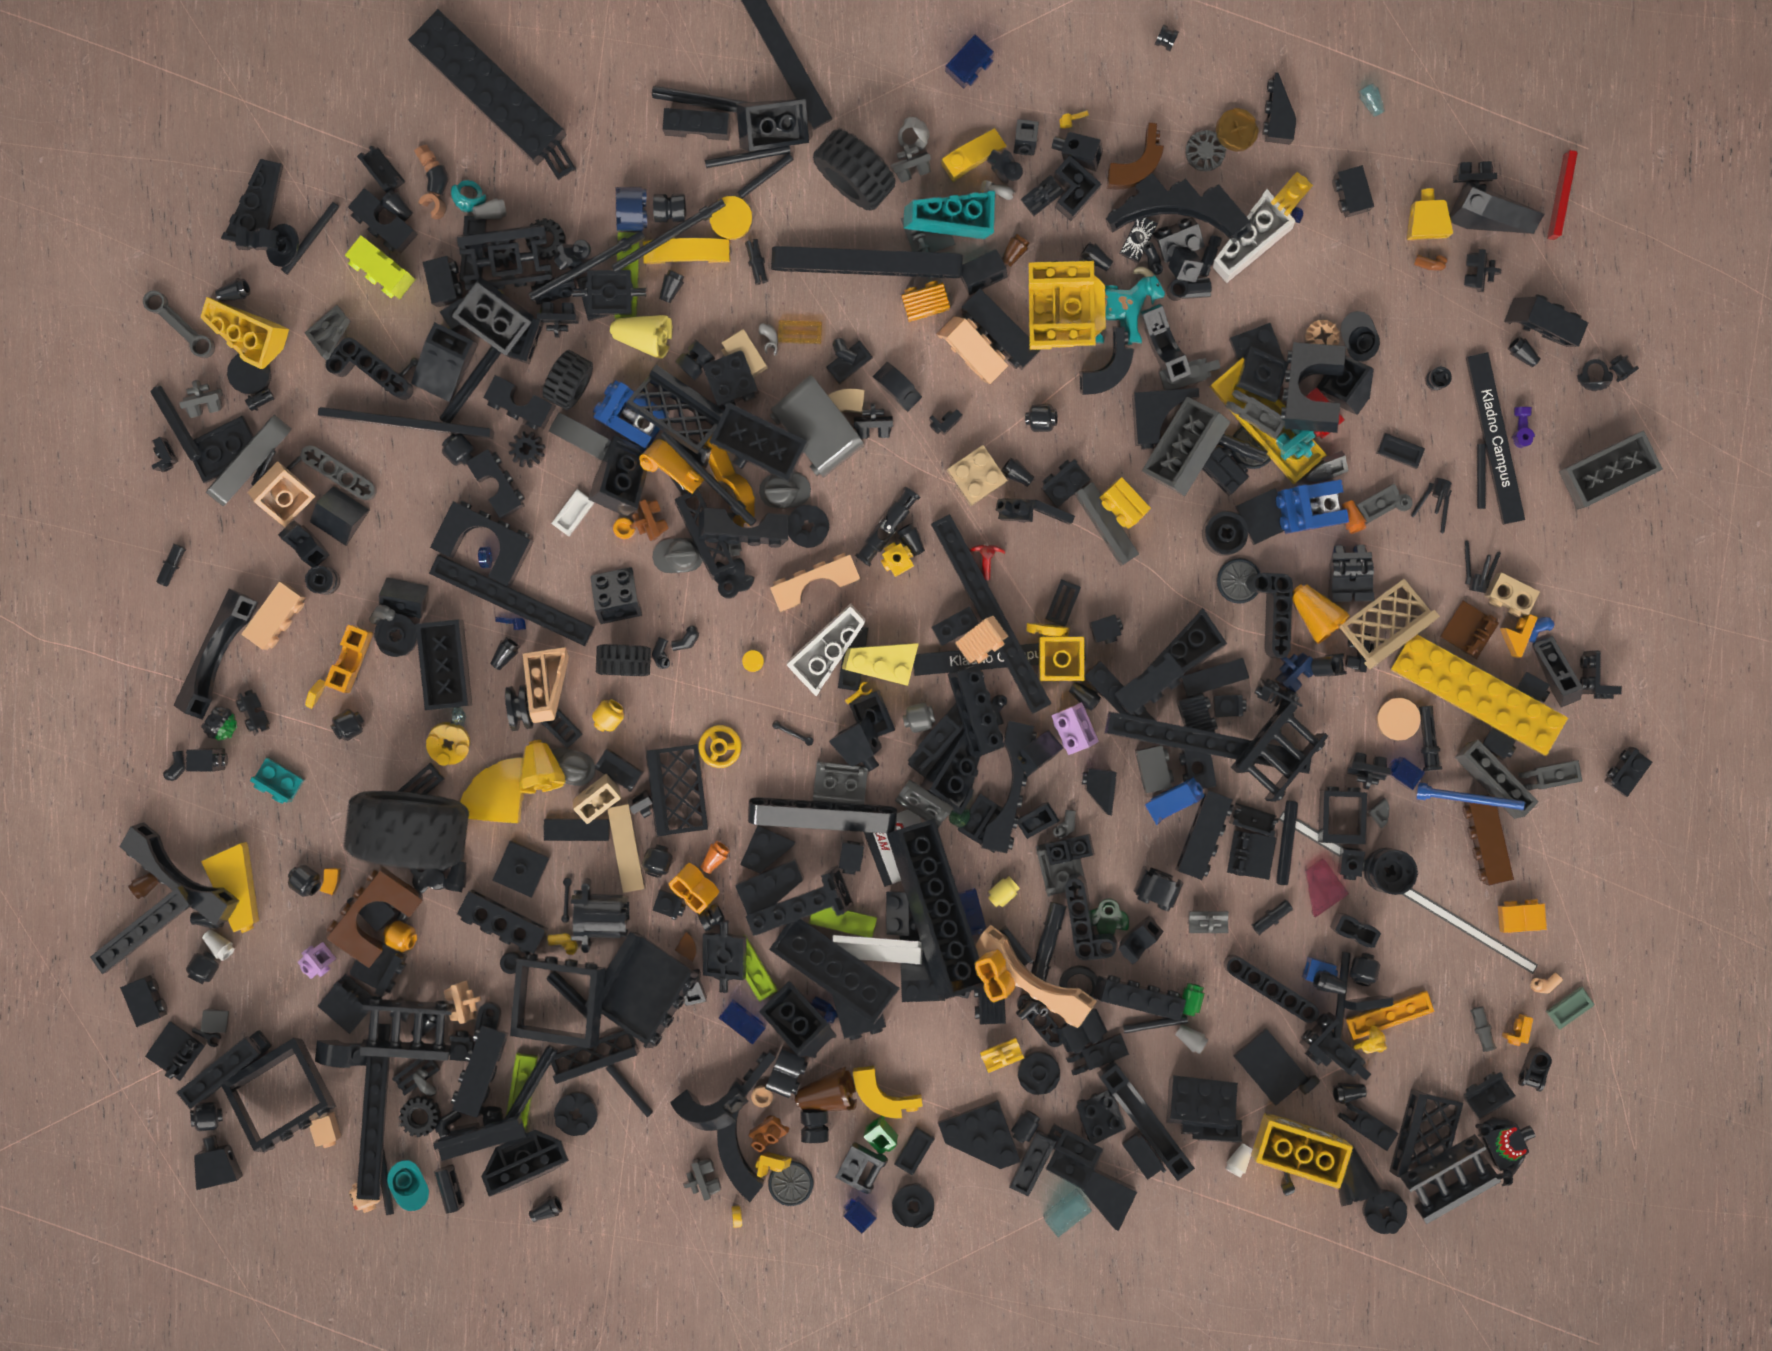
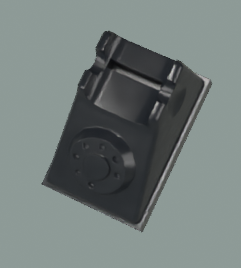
[759,981,837,1058]

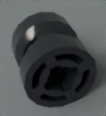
[1425,367,1452,391]
[697,903,726,932]

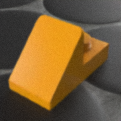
[1500,614,1538,658]

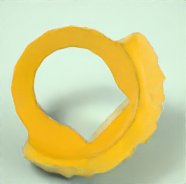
[1354,1025,1387,1053]

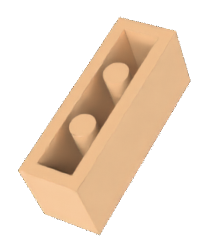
[242,582,306,650]

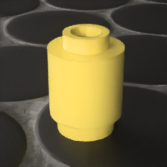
[988,876,1020,908]

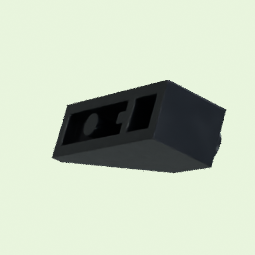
[1532,636,1583,708]

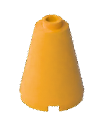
[1292,584,1350,644]

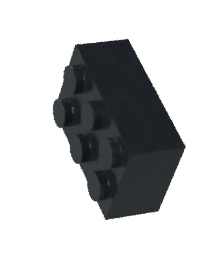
[452,277,534,356]
[1166,1075,1238,1130]

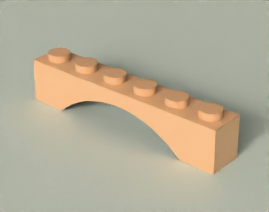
[975,925,1097,1028]

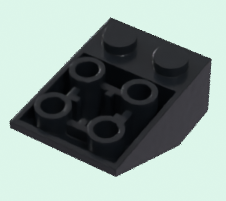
[411,322,478,402]

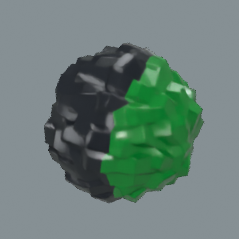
[201,706,238,740]

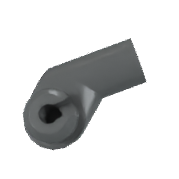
[369,604,395,625]

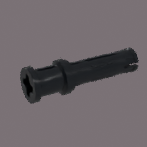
[1419,705,1442,771]

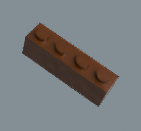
[1462,795,1514,886]

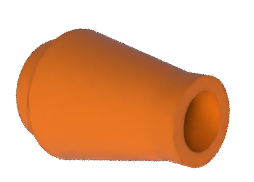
[1341,500,1367,534]
[700,841,730,874]

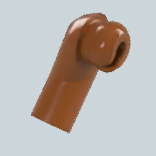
[1414,255,1447,271]

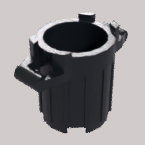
[571,878,630,953]

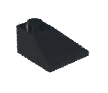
[1317,356,1374,415]
[1081,768,1117,816]

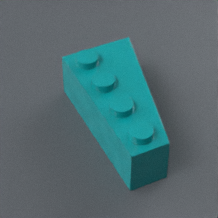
[903,191,995,239]

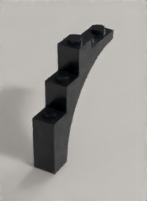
[1105,173,1252,243]

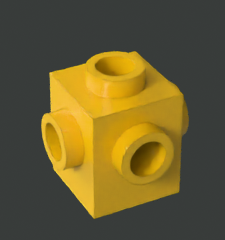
[881,542,914,577]

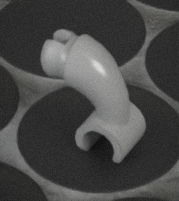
[980,180,1015,200]
[758,323,778,356]

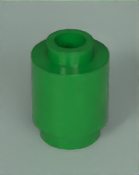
[1182,983,1205,1016]

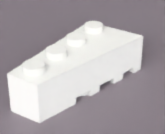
[1213,189,1295,283]
[787,603,865,696]

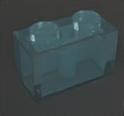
[1043,1188,1092,1237]

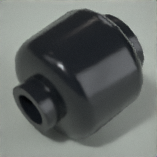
[1025,404,1058,432]
[442,433,474,466]
[330,709,364,741]
[642,844,673,878]
[288,865,321,897]
[186,951,219,985]
[1350,953,1380,987]
[190,1102,223,1132]

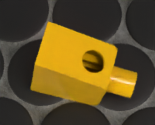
[1407,188,1453,240]

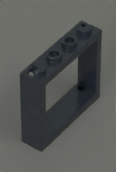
[510,954,606,1048]
[221,1037,336,1153]

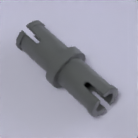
[1470,1006,1497,1052]

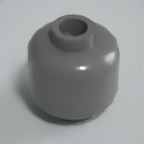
[903,703,936,733]

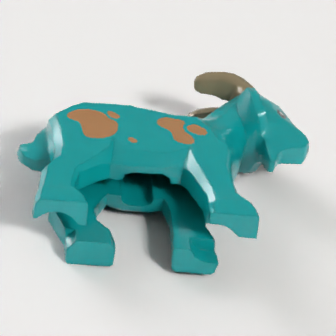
[1096,266,1165,345]

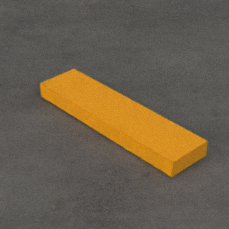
[1345,990,1435,1040]

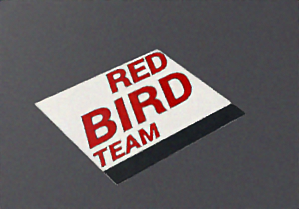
[864,810,921,887]

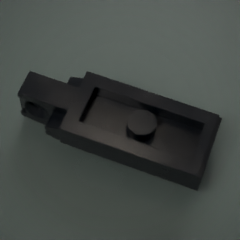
[1317,1031,1371,1080]
[1181,1120,1242,1143]

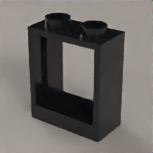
[1318,786,1367,844]

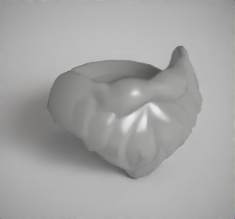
[898,117,930,151]

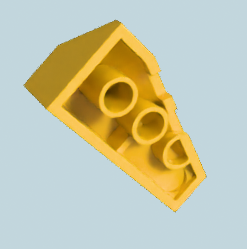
[200,297,289,369]

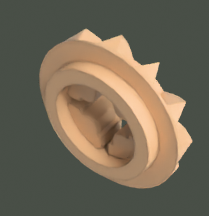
[1305,320,1340,346]

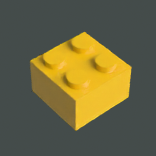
[1039,637,1084,681]

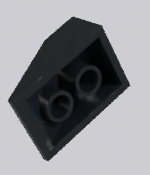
[736,99,809,151]
[588,435,647,516]
[899,934,945,1002]

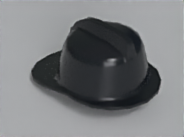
[1340,311,1380,362]

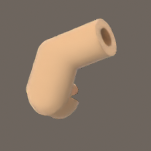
[1530,973,1563,993]

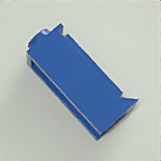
[1145,777,1205,825]

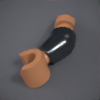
[414,144,448,220]

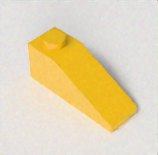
[941,128,1007,182]

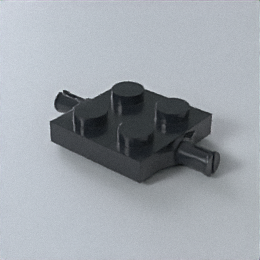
[572,270,647,315]
[703,920,746,993]

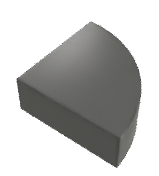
[1367,798,1390,829]

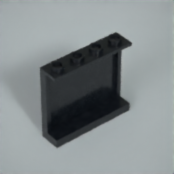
[585,931,699,1048]

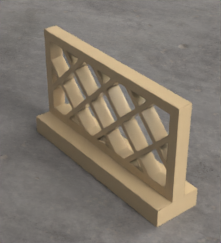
[1339,579,1440,670]

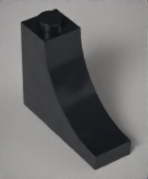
[1132,388,1199,450]

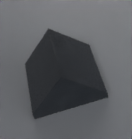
[310,486,370,546]
[849,690,895,737]

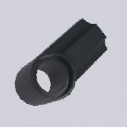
[1166,278,1212,301]

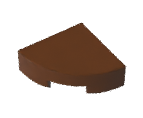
[675,931,696,962]

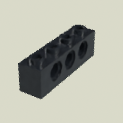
[457,889,549,954]

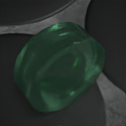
[949,808,970,828]

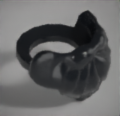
[1577,359,1613,392]

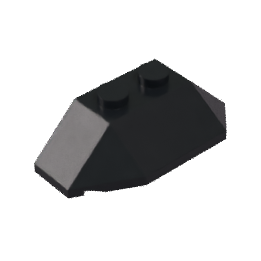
[481,1130,569,1197]

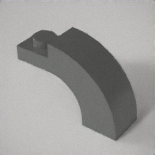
[549,412,611,461]

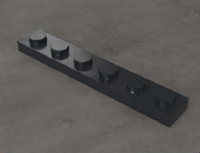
[90,886,194,974]

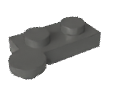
[1356,484,1413,524]

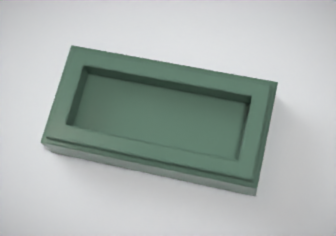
[1546,986,1595,1030]

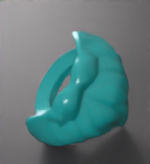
[451,180,487,212]

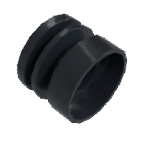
[1363,847,1418,895]

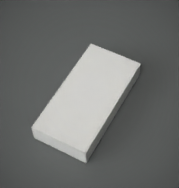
[551,489,594,537]

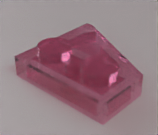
[1305,858,1349,918]

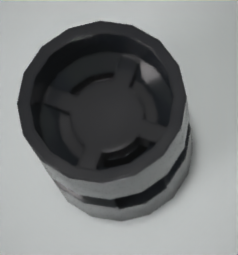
[653,193,686,223]
[675,339,715,380]
[305,566,340,595]
[800,1110,829,1144]

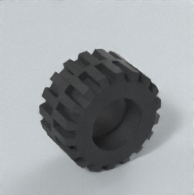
[543,350,593,410]
[596,644,651,676]

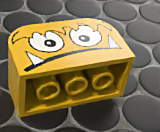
[1251,1113,1353,1189]

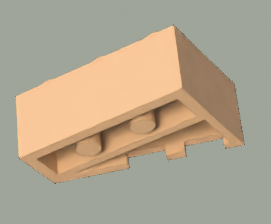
[523,647,569,723]

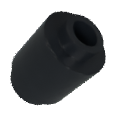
[1011,1109,1041,1143]

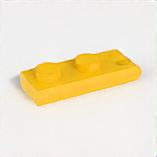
[1270,172,1313,216]

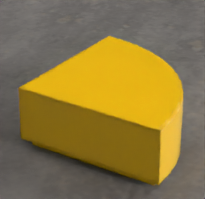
[305,679,325,709]

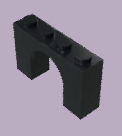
[1281,342,1346,433]
[430,500,534,587]

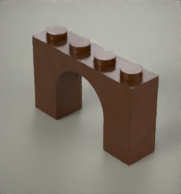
[326,865,423,968]

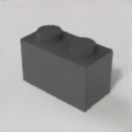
[1135,745,1174,793]

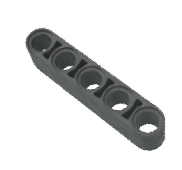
[205,414,292,506]

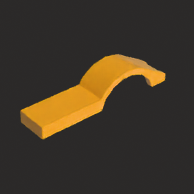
[699,436,755,527]

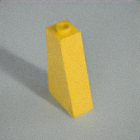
[201,842,259,933]

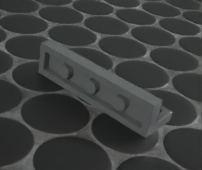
[1074,482,1139,566]

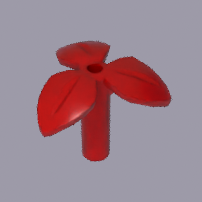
[969,545,1005,580]

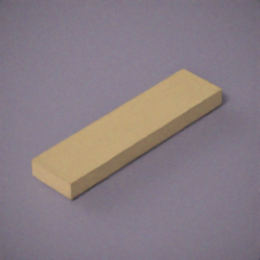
[608,804,645,893]

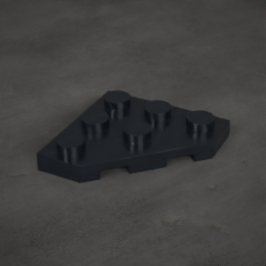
[938,1100,1021,1169]

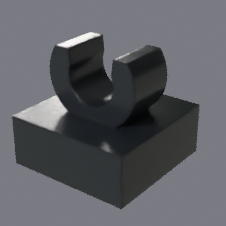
[628,789,652,818]

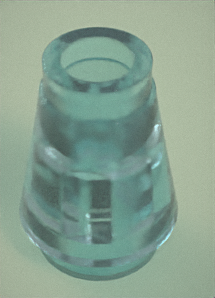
[1358,83,1385,117]

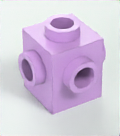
[297,942,336,979]

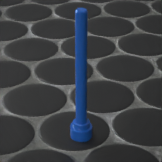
[1417,782,1525,810]

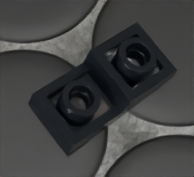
[1045,834,1095,866]

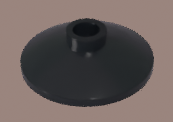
[266,224,299,267]

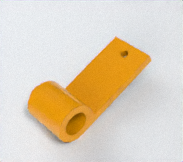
[639,439,705,494]

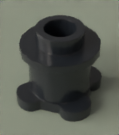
[1609,354,1639,382]

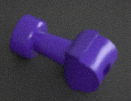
[1512,407,1535,448]

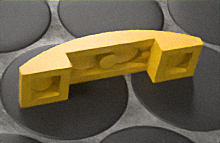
[643,238,730,264]

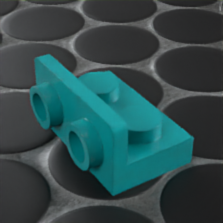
[250,758,305,804]

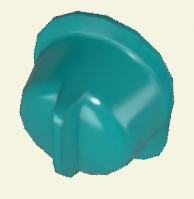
[387,1160,429,1211]

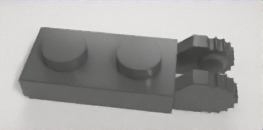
[1225,390,1285,439]
[1518,760,1583,790]

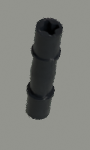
[1031,901,1067,982]

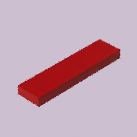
[1547,150,1578,240]

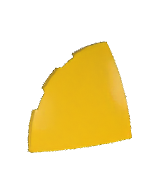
[460,758,524,823]

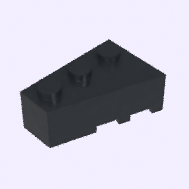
[1504,294,1589,347]

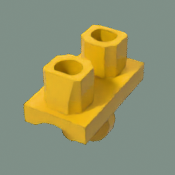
[980,1037,1024,1073]

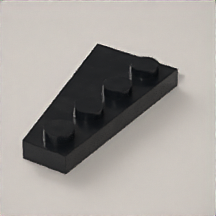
[221,159,284,243]

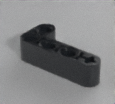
[325,338,414,400]
[1246,573,1293,658]
[1065,873,1117,960]

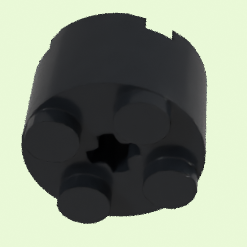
[1202,511,1249,556]
[1134,866,1184,911]

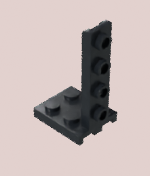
[745,865,854,937]

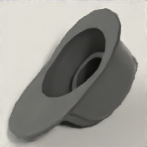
[759,473,811,508]
[652,538,703,573]
[552,748,595,786]

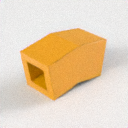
[320,868,341,895]

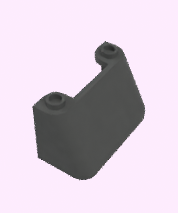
[770,375,864,478]

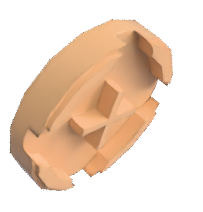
[1376,698,1421,741]

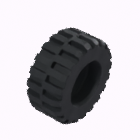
[813,129,896,211]

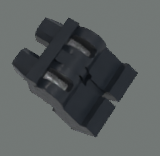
[1328,545,1374,602]

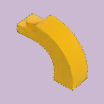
[853,1066,923,1118]

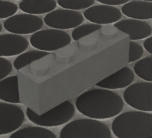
[1454,740,1539,819]

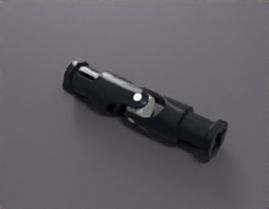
[854,486,921,567]

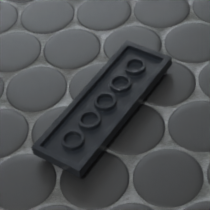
[769,919,900,1025]

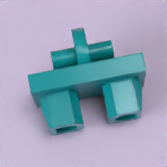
[1276,429,1315,460]

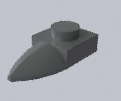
[1306,451,1348,482]

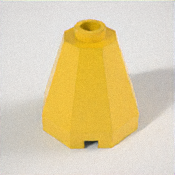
[519,740,566,794]

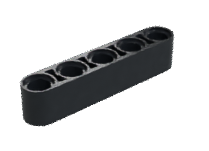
[1224,955,1319,1023]

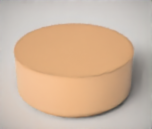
[751,1085,773,1107]

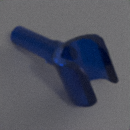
[1291,207,1304,223]
[495,617,526,630]

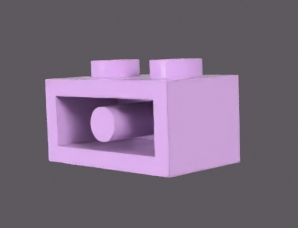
[1051,702,1099,755]

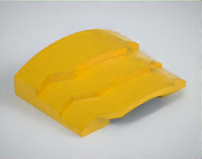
[1029,261,1106,350]

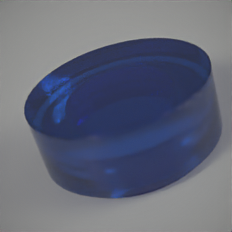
[478,546,492,568]

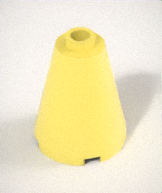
[610,315,673,359]

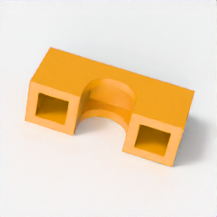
[324,624,374,693]

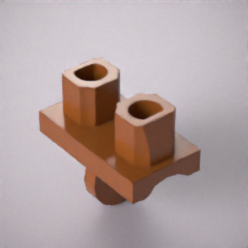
[630,499,669,541]
[749,1115,790,1152]

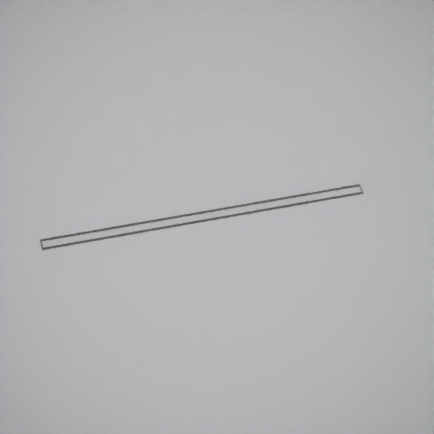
[1279,811,1538,974]

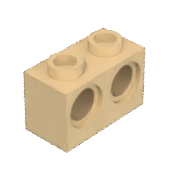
[1484,572,1540,617]

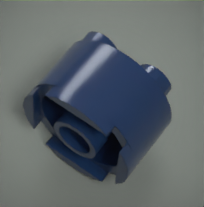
[616,187,647,231]

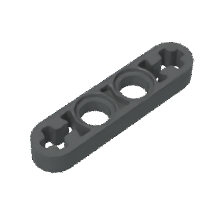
[301,446,377,500]

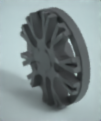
[1185,130,1226,172]

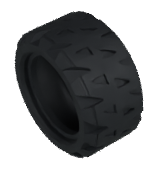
[344,791,469,868]

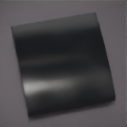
[957,794,1002,853]
[1046,1129,1104,1191]

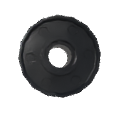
[505,684,534,731]

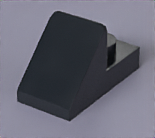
[1018,802,1060,839]

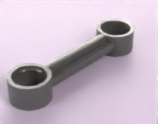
[143,291,215,358]

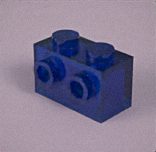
[945,34,994,89]

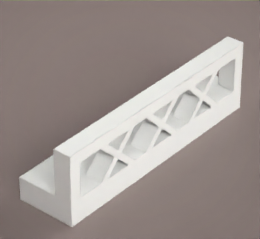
[833,935,923,964]

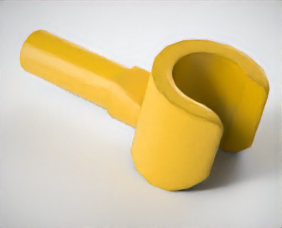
[1059,110,1089,129]
[845,682,872,704]

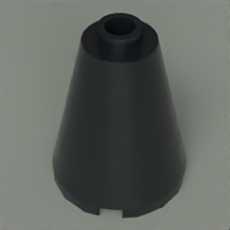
[1338,1146,1383,1206]

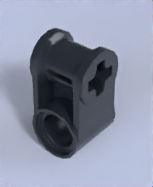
[1311,653,1347,677]
[1518,1047,1552,1092]

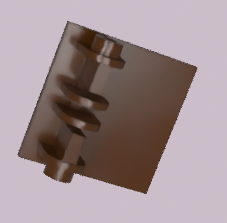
[1440,600,1499,659]

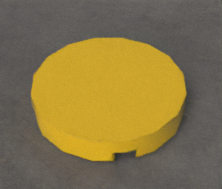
[710,196,752,240]
[1026,623,1070,637]

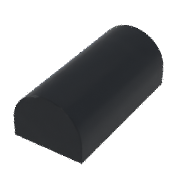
[434,1164,465,1214]

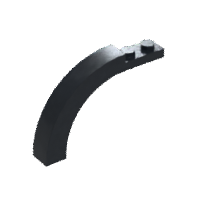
[717,1049,777,1202]

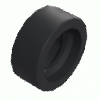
[1059,965,1098,1000]

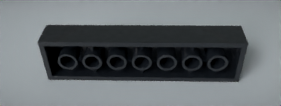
[408,9,567,166]
[887,819,984,1000]

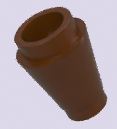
[1002,234,1030,267]
[128,872,159,899]

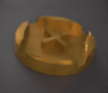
[1216,108,1259,152]

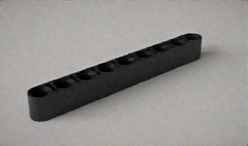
[771,246,963,279]

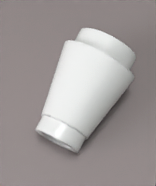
[202,929,235,961]
[1225,1143,1252,1177]

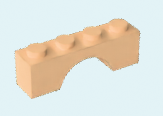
[770,553,860,612]

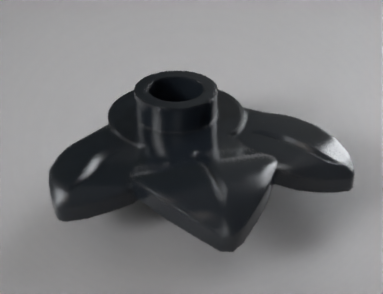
[714,558,755,599]
[410,867,449,894]

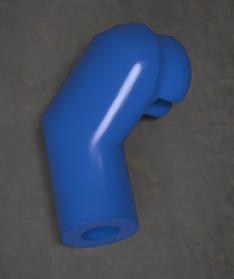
[1529,617,1555,643]

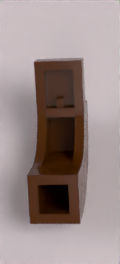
[1107,123,1164,190]

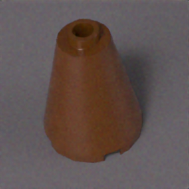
[795,1067,857,1111]

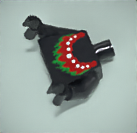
[1475,1117,1536,1186]

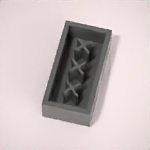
[1142,397,1230,496]
[1558,431,1663,510]

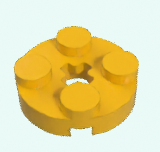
[426,722,470,766]

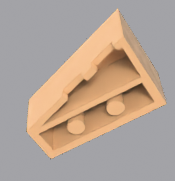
[936,316,1008,384]

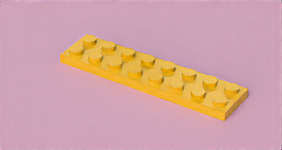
[1391,635,1568,756]

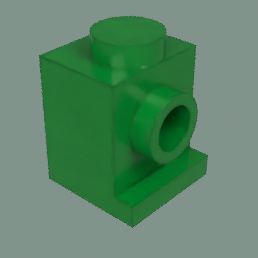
[863,1115,898,1154]

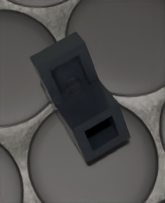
[872,362,922,412]
[278,520,330,568]
[1118,916,1164,965]
[315,1040,367,1068]

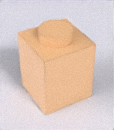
[310,1112,341,1148]

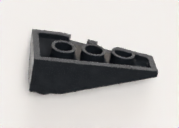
[1449,181,1545,234]

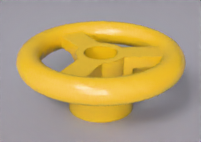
[699,725,741,768]

